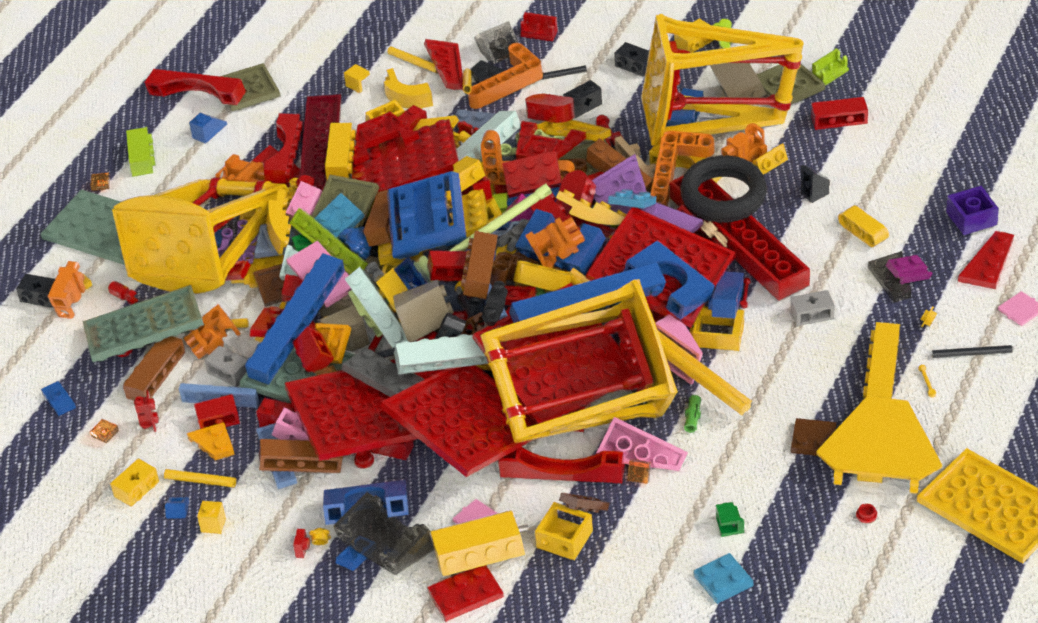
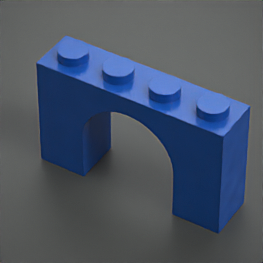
[515,209,606,276]
[624,240,715,320]
[323,480,409,525]

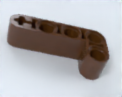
[490,252,568,292]

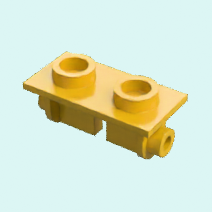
[752,143,788,175]

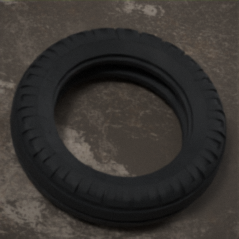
[680,155,767,223]

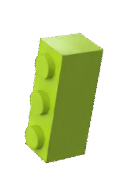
[126,127,156,177]

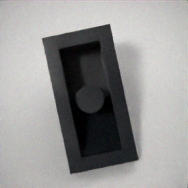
[800,165,830,203]

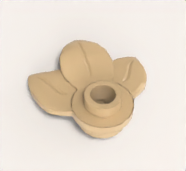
[701,221,728,247]

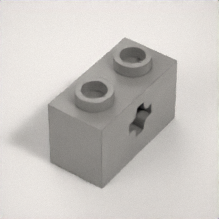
[790,290,835,326]
[204,346,247,387]

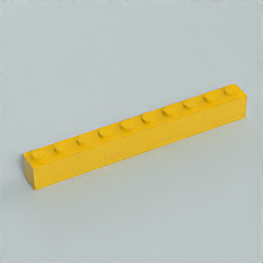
[857,322,900,483]

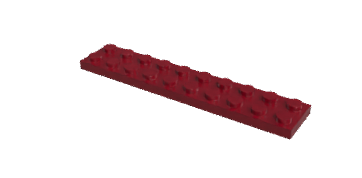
[300,94,342,191]

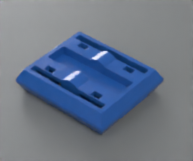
[387,171,466,259]

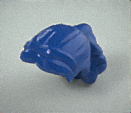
[339,226,372,261]

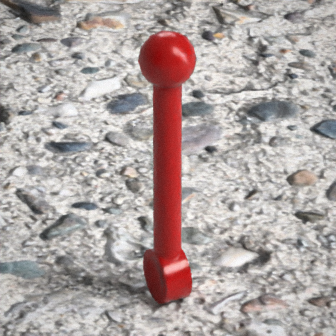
[740,278,751,309]

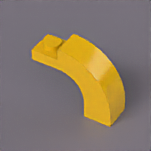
[384,68,433,108]

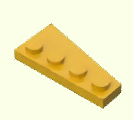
[537,120,611,142]

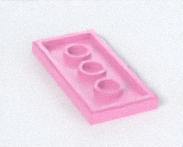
[286,241,352,308]

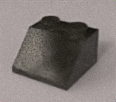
[474,21,519,65]

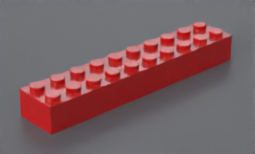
[669,175,810,301]

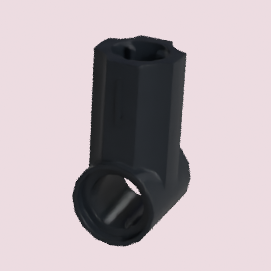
[457,291,484,319]
[433,312,466,340]

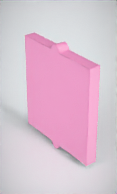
[998,291,1038,326]
[452,499,498,524]

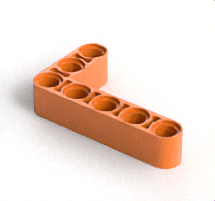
[467,43,543,109]
[481,130,575,185]
[650,131,715,207]

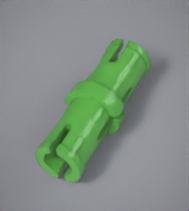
[684,395,702,433]

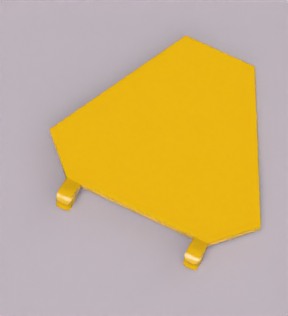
[816,396,942,493]

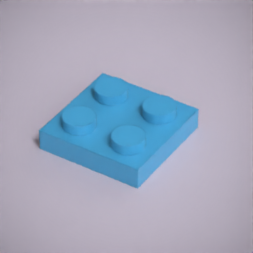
[608,189,656,208]
[314,193,365,240]
[694,553,753,604]

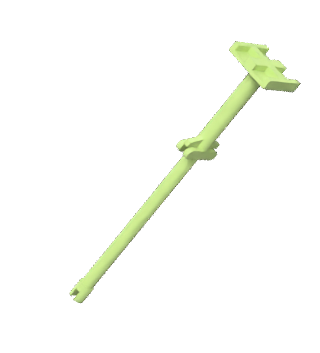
[348,183,552,337]

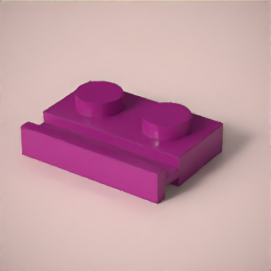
[885,255,933,284]

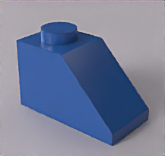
[189,113,228,144]

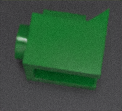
[715,502,745,537]

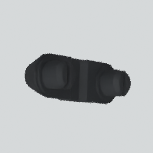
[482,281,508,326]

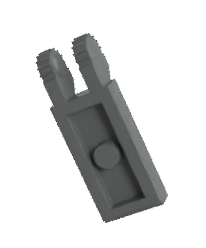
[497,219,529,252]
[366,262,384,289]

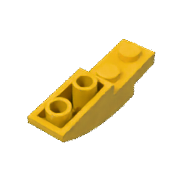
[266,189,291,255]
[556,190,627,225]

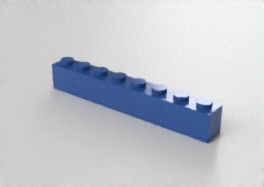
[245,253,345,385]
[509,263,666,323]

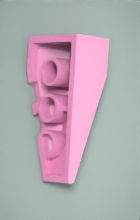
[596,417,688,471]

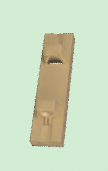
[615,136,656,179]

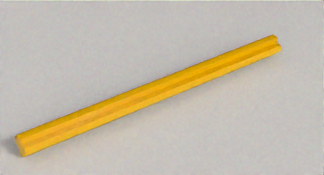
[568,268,752,415]

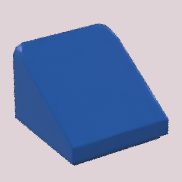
[165,497,189,518]

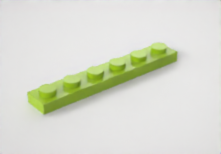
[289,208,368,274]

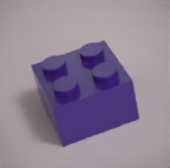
[946,186,999,235]

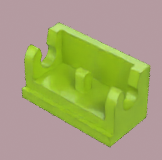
[812,48,849,86]

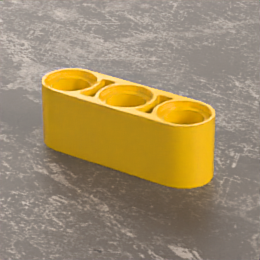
[838,205,889,247]
[513,261,572,291]

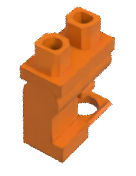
[721,123,767,162]
[215,154,264,182]
[525,217,585,268]
[48,261,86,319]
[183,304,241,359]

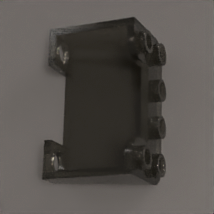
[333,492,434,575]

